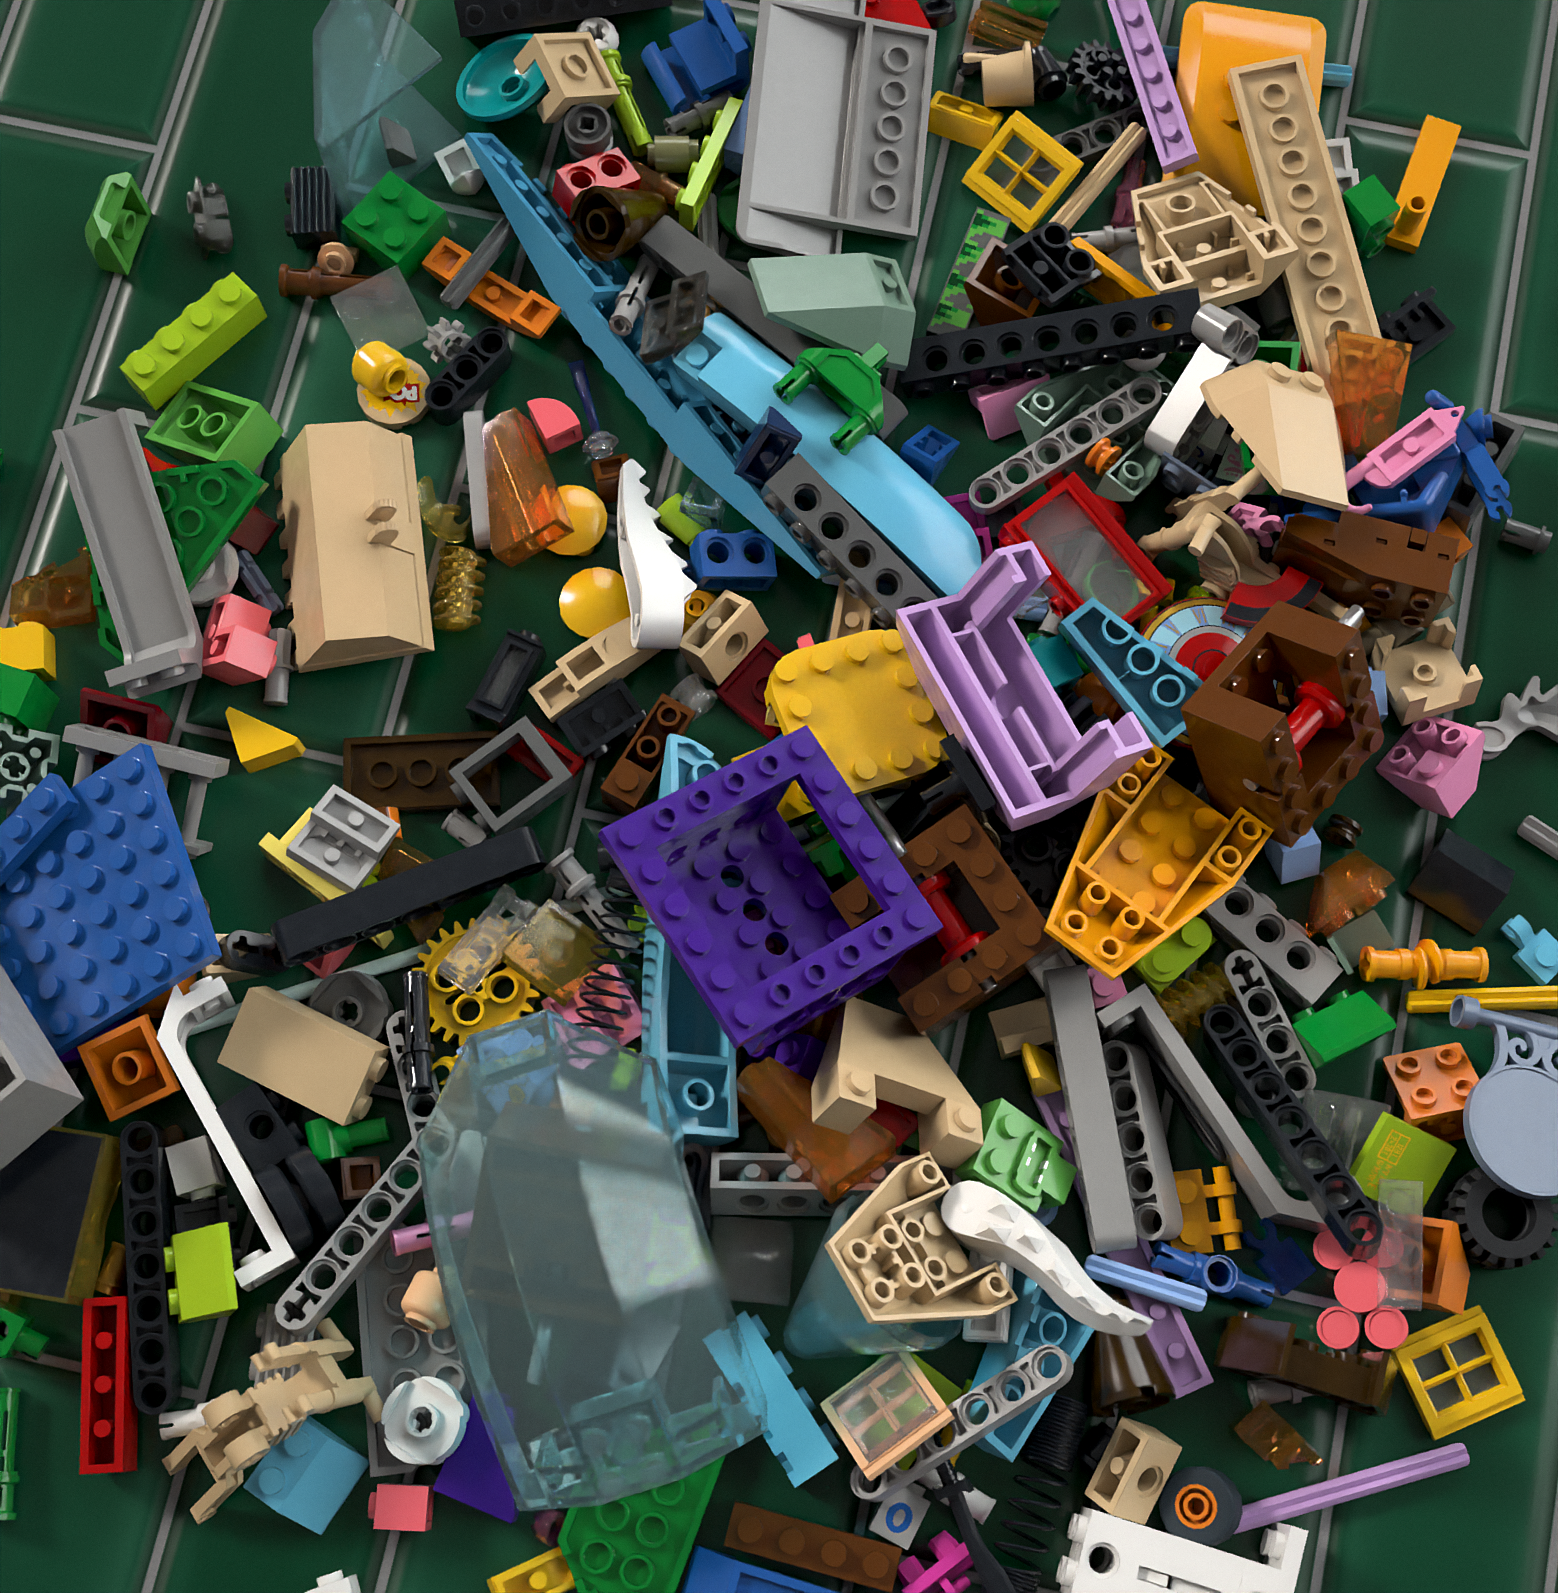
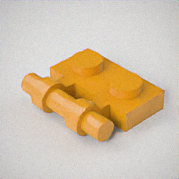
[1168,1166,1243,1254]

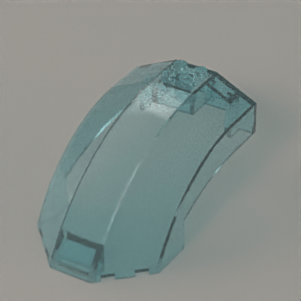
[418,1009,767,1511]

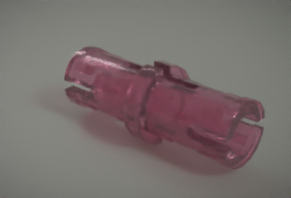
[1110,157,1148,229]

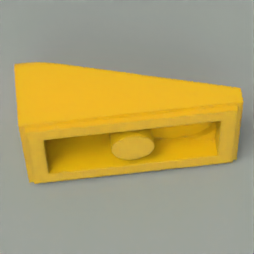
[487,1546,576,1593]

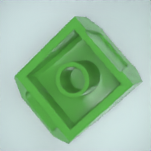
[85,172,152,276]

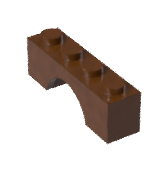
[723,1500,902,1593]

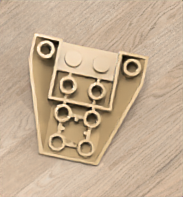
[824,1151,1018,1325]

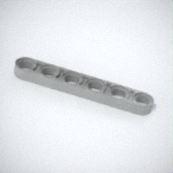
[969,377,1162,515]
[850,1345,1073,1503]

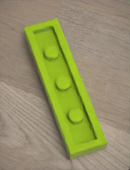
[675,97,743,231]

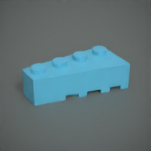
[1058,597,1204,748]
[969,1269,1095,1462]
[703,1311,840,1488]

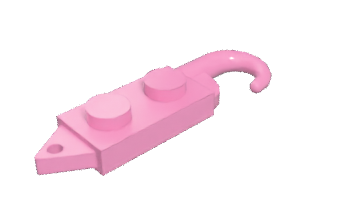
[1346,406,1465,515]

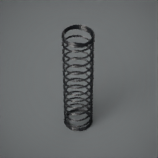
[560,875,650,1085]

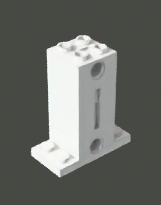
[1056,1506,1308,1593]

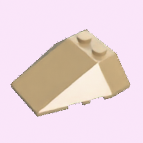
[1131,171,1300,308]
[1199,360,1349,512]

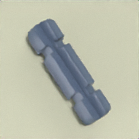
[237,550,284,618]

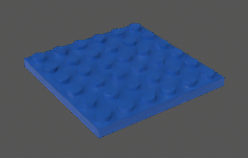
[0,743,223,1057]

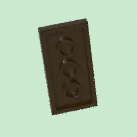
[343,730,501,814]

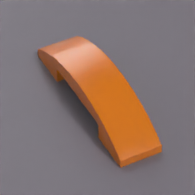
[421,236,562,339]

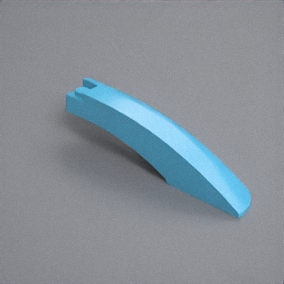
[672,312,982,597]
[642,733,744,1147]

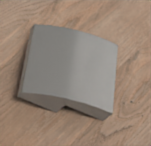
[286,784,401,893]

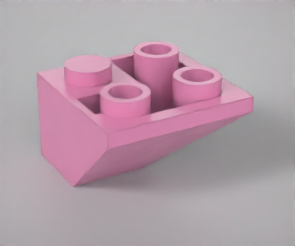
[1376,716,1485,818]

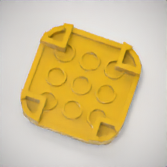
[764,629,947,797]

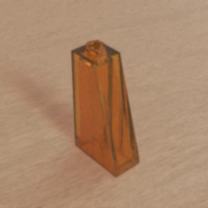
[483,407,575,568]
[736,1056,896,1204]

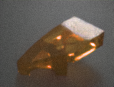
[1234,1400,1324,1470]

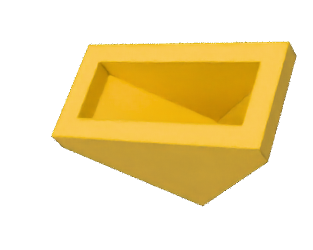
[225,707,306,773]

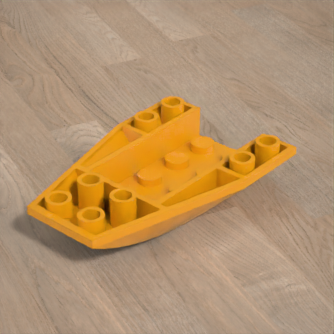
[1043,742,1274,981]

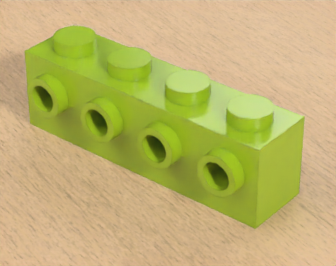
[119,272,267,411]

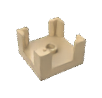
[513,32,620,123]
[1369,616,1483,726]

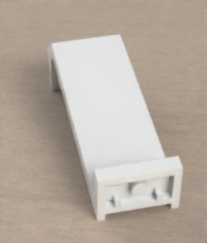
[157,976,300,1292]

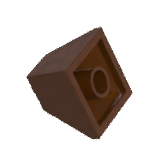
[963,236,1041,327]

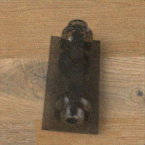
[187,176,234,260]

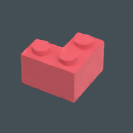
[202,593,278,686]

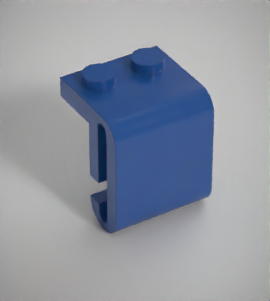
[641,0,752,116]

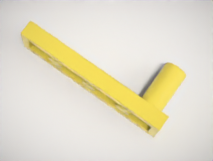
[258,807,394,950]

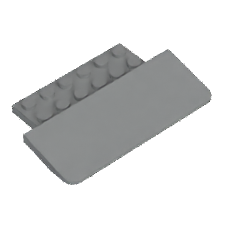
[736,0,937,256]

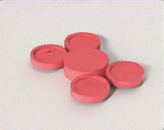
[1313,1227,1409,1350]

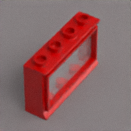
[998,471,1173,626]

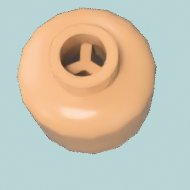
[401,1267,464,1334]

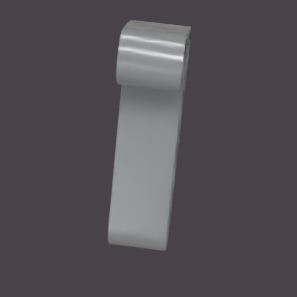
[1144,303,1259,463]
[1217,950,1316,1118]

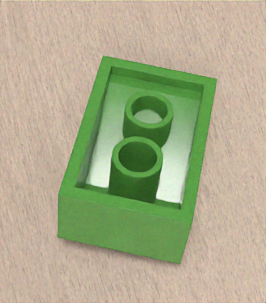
[144,380,284,472]

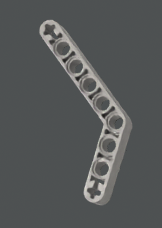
[275,1010,454,1336]

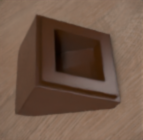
[591,453,629,504]
[331,1156,381,1203]

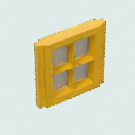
[961,110,1084,233]
[1390,1305,1525,1440]

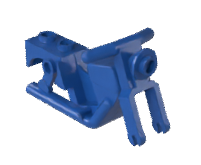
[1270,390,1513,533]

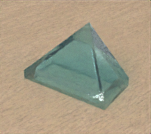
[679,476,727,530]

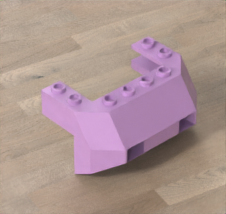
[896,540,1153,831]

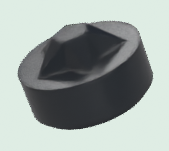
[921,0,957,28]

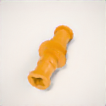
[1359,939,1489,991]

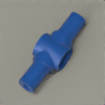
[1150,1241,1275,1309]

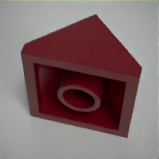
[80,687,173,765]

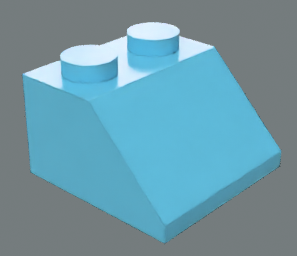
[243,1416,370,1535]

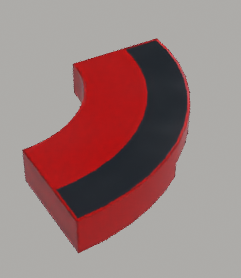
[1220,566,1324,627]

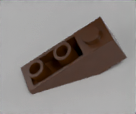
[600,693,696,816]

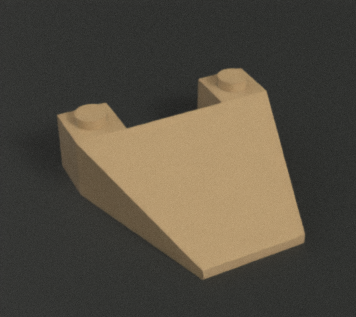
[811,997,984,1170]

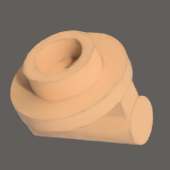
[317,242,360,274]

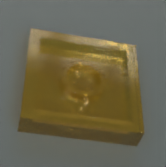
[500,898,611,1008]

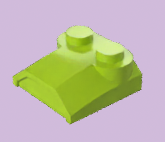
[1131,917,1217,996]

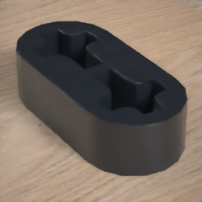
[218,930,290,977]

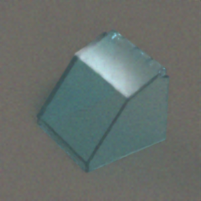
[313,0,463,218]

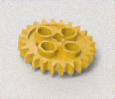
[411,918,542,1047]

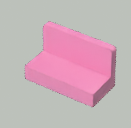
[968,373,1050,440]

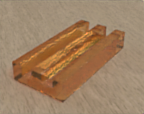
[968,0,1048,49]

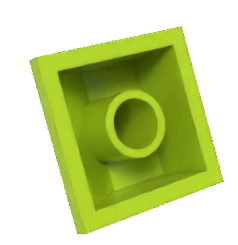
[163,1222,238,1324]

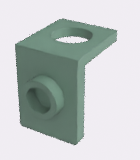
[1326,910,1395,975]

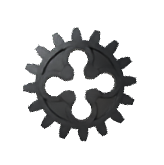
[1065,39,1138,113]

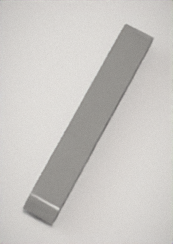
[1042,964,1137,1255]

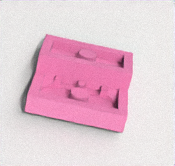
[541,964,642,1067]

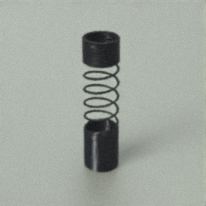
[979,1393,1091,1593]

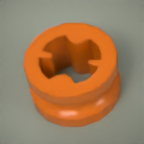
[1085,437,1122,476]

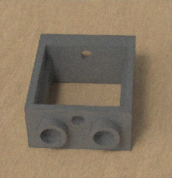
[449,715,576,836]

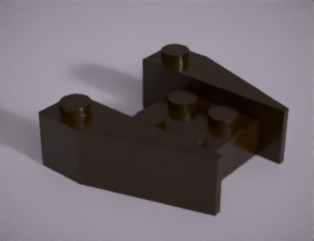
[1213,1311,1398,1417]

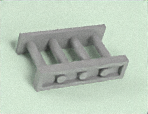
[62,723,230,859]

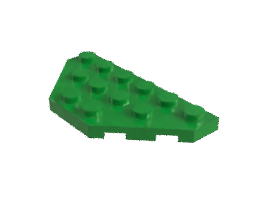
[84,459,269,663]
[557,1406,738,1593]

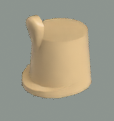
[963,41,1034,107]

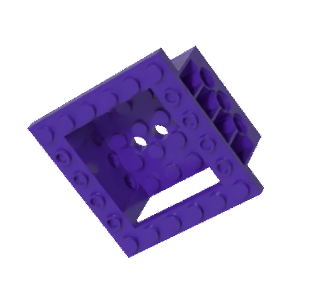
[598,725,944,1056]

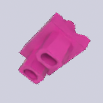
[897,1530,974,1593]

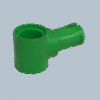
[304,1117,389,1165]

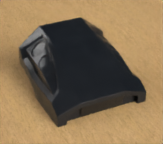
[1000,221,1102,308]

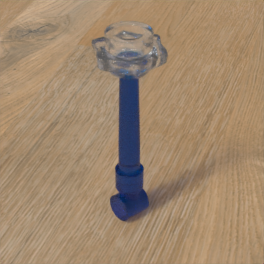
[568,360,619,459]

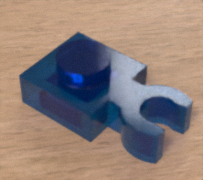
[1242,1217,1317,1296]

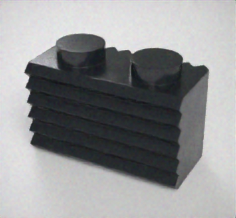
[284,165,341,249]

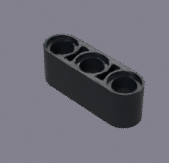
[424,326,512,426]

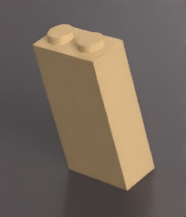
[217,986,390,1126]

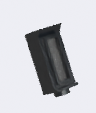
[465,628,547,733]

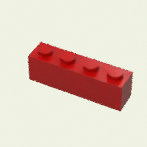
[80,1296,138,1475]

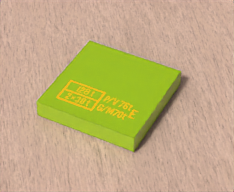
[1349,1111,1457,1216]

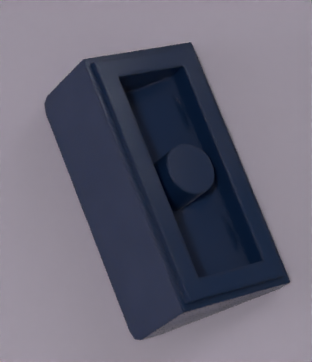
[734,406,802,486]

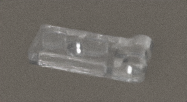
[438,884,539,996]

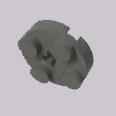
[310,971,394,1041]

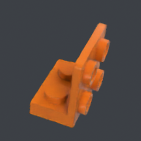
[1382,1042,1479,1142]

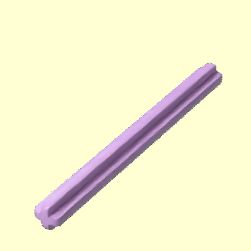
[1234,1443,1470,1534]

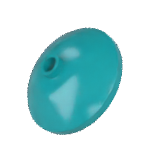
[456,33,549,122]

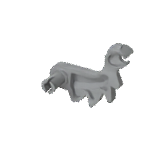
[1473,676,1558,761]

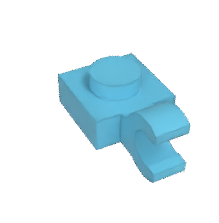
[1499,914,1558,986]

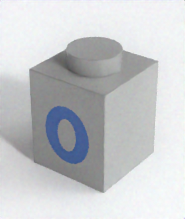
[868,1482,931,1550]

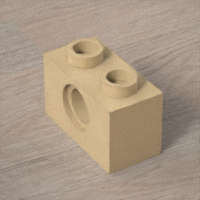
[678,589,769,686]
[1084,1417,1183,1525]

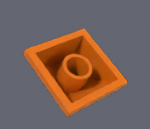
[77,1014,181,1122]
[1377,1210,1470,1315]

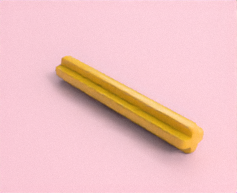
[1405,986,1558,1013]

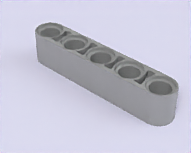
[1102,1040,1183,1241]

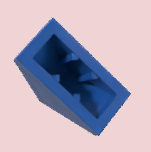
[900,424,961,487]

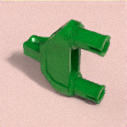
[773,342,889,455]

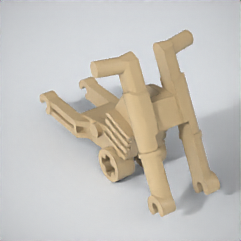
[1136,466,1362,629]
[162,1318,384,1525]

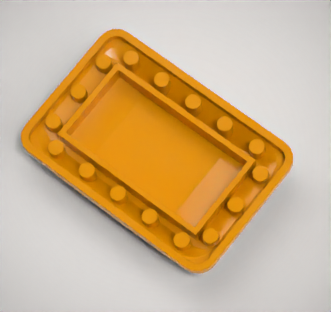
[1161,2,1326,220]

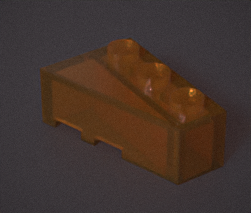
[1325,329,1412,462]

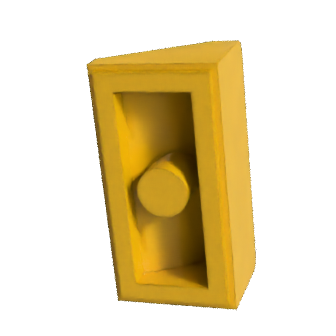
[927,91,1004,151]

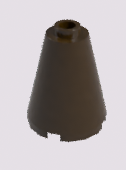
[570,186,669,262]
[1090,1294,1176,1418]

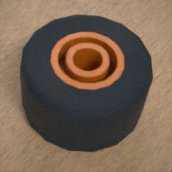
[1159,1466,1243,1546]

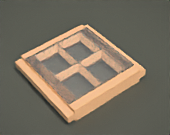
[820,1343,955,1482]

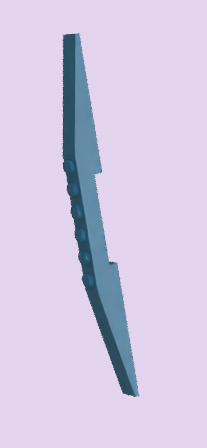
[464,133,837,579]

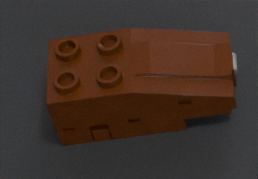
[1271,510,1460,628]

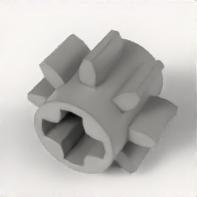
[423,317,472,364]

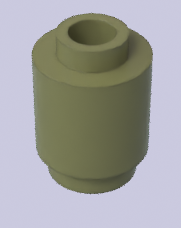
[647,136,699,174]

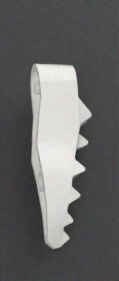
[617,459,697,649]
[941,1180,1154,1336]

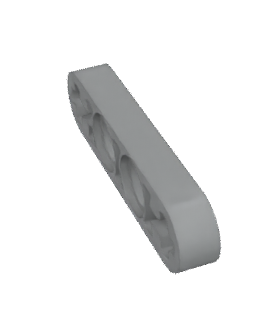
[463,410,496,550]

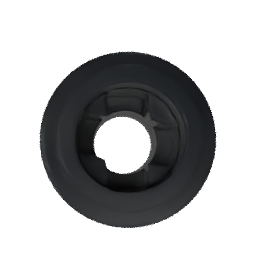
[1031,45,1068,101]

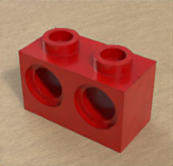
[552,147,641,226]

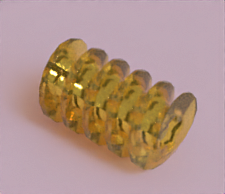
[432,545,487,632]
[1153,962,1237,1037]

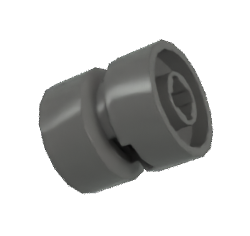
[564,103,614,164]

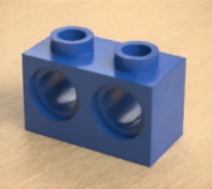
[689,529,777,591]

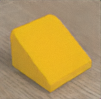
[1021,1042,1062,1097]

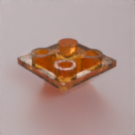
[1306,850,1395,938]

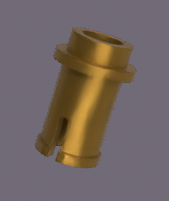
[92,1241,127,1297]

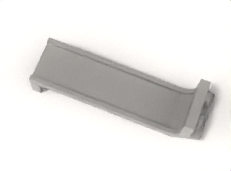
[52,407,203,699]
[1096,983,1363,1233]

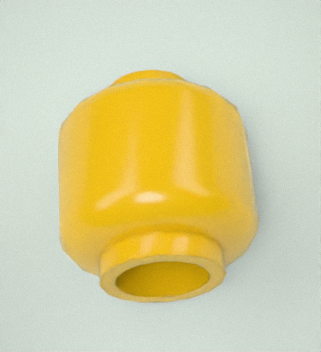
[352,341,408,397]

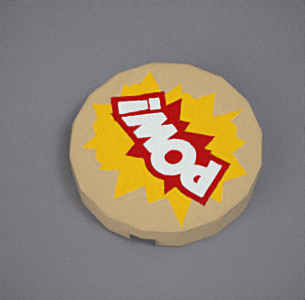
[357,358,430,430]

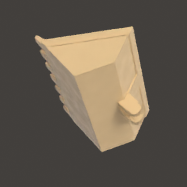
[274,421,435,673]

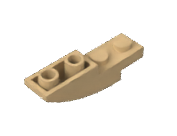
[528,616,662,723]

